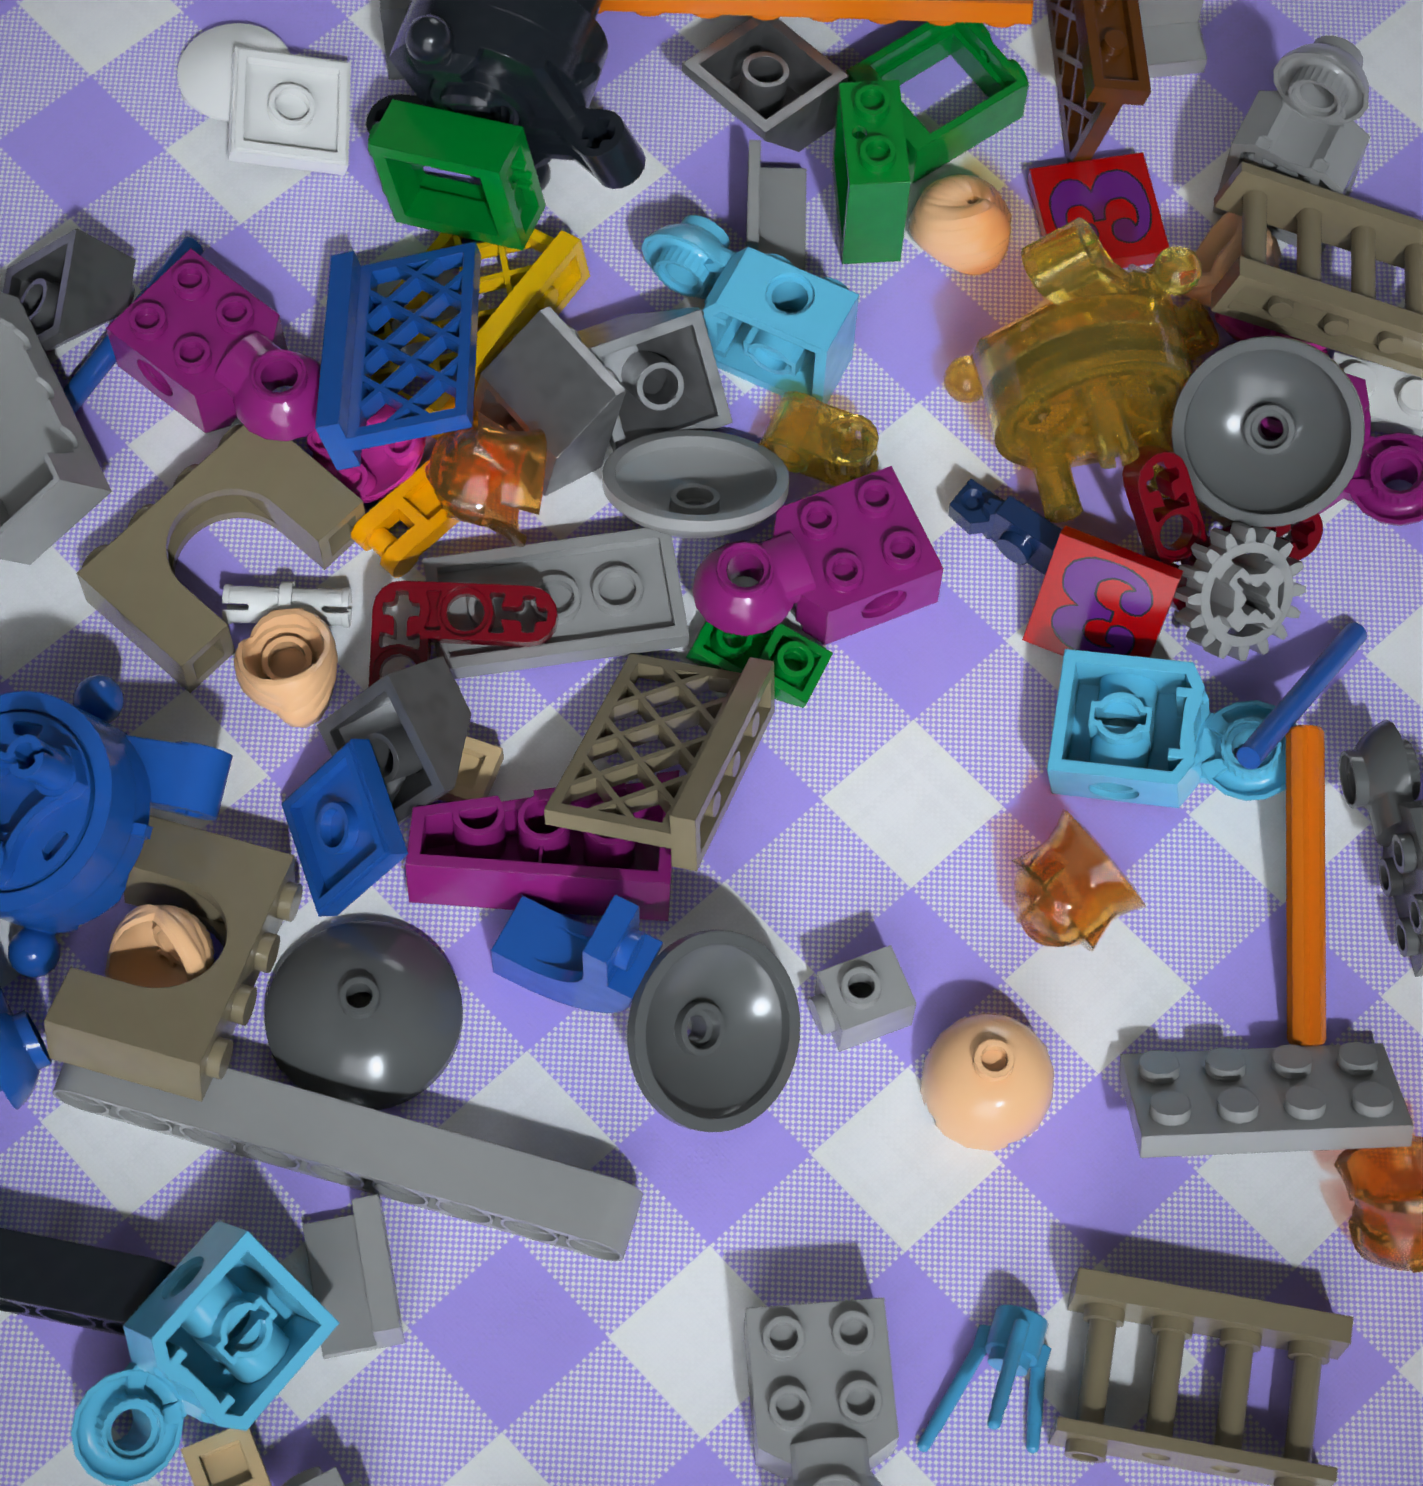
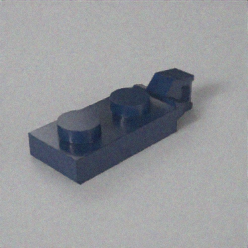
[948,479,1062,575]

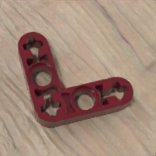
[1122,444,1323,611]
[368,581,559,688]

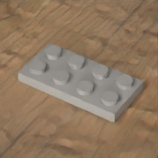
[423,528,689,679]
[1119,1042,1414,1158]

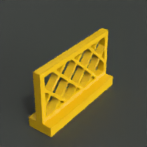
[370,228,590,445]

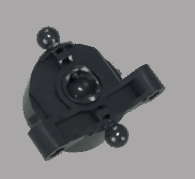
[366,0,646,191]

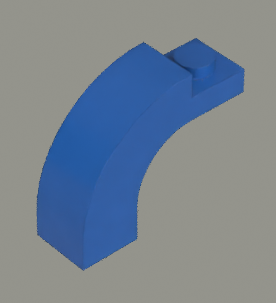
[491,895,663,1013]

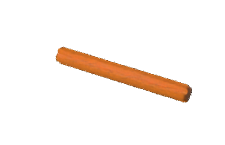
[1286,725,1326,1046]

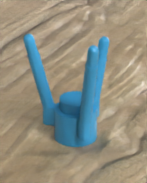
[917,1305,1051,1454]

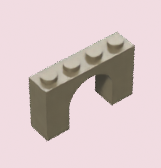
[76,424,365,693]
[44,816,303,1102]

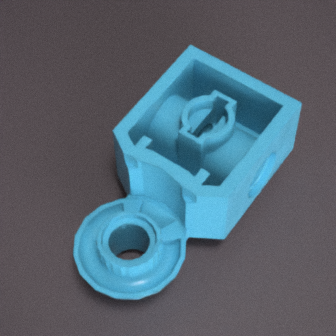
[641,215,859,414]
[1047,649,1296,808]
[71,1220,339,1486]

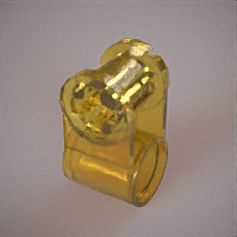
[759,391,879,487]

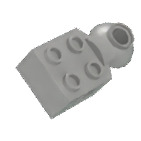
[1212,35,1370,255]
[744,1298,899,1486]

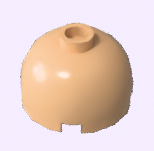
[920,1013,1054,1151]

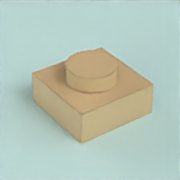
[439,736,504,802]
[180,1427,272,1486]

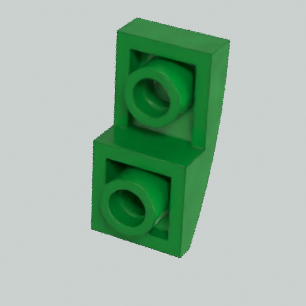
[685,621,833,708]

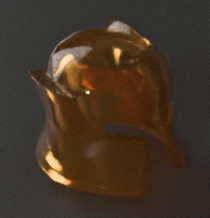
[425,410,547,548]
[1012,809,1146,952]
[1334,1135,1423,1273]

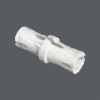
[222,581,352,628]

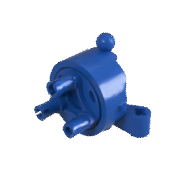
[0,675,233,978]

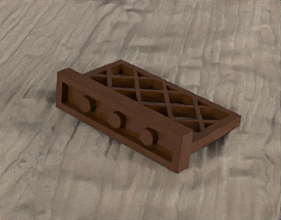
[1046,0,1151,163]

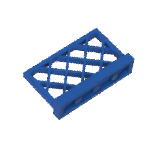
[315,242,481,471]

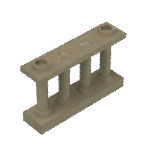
[1211,161,1423,378]
[1048,1267,1353,1486]

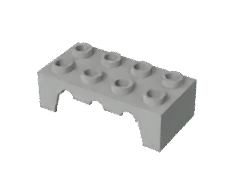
[0,292,112,565]

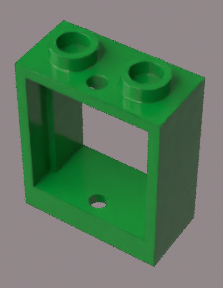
[846,22,1029,184]
[832,80,911,264]
[368,99,546,251]

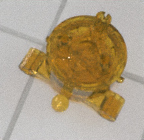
[943,217,1219,523]

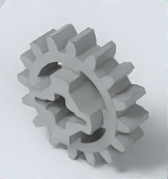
[1174,522,1306,661]

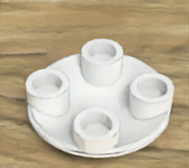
[177,23,290,121]

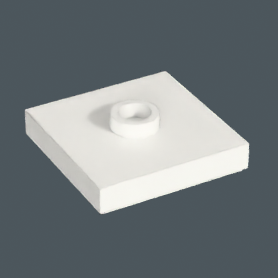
[228,46,351,175]

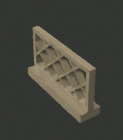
[544,653,775,871]

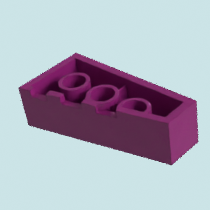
[405,770,680,921]

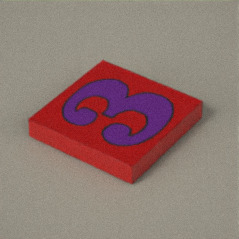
[1027,152,1170,279]
[1022,525,1184,658]

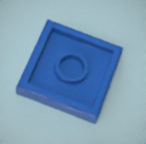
[282,739,408,917]

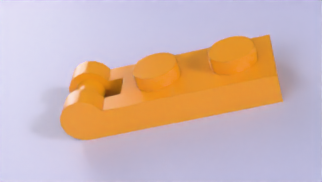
[350,421,518,578]

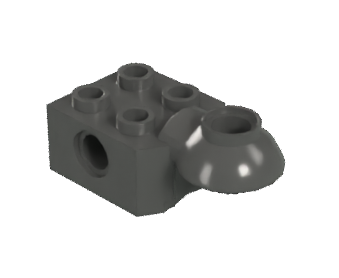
[1339,719,1423,977]

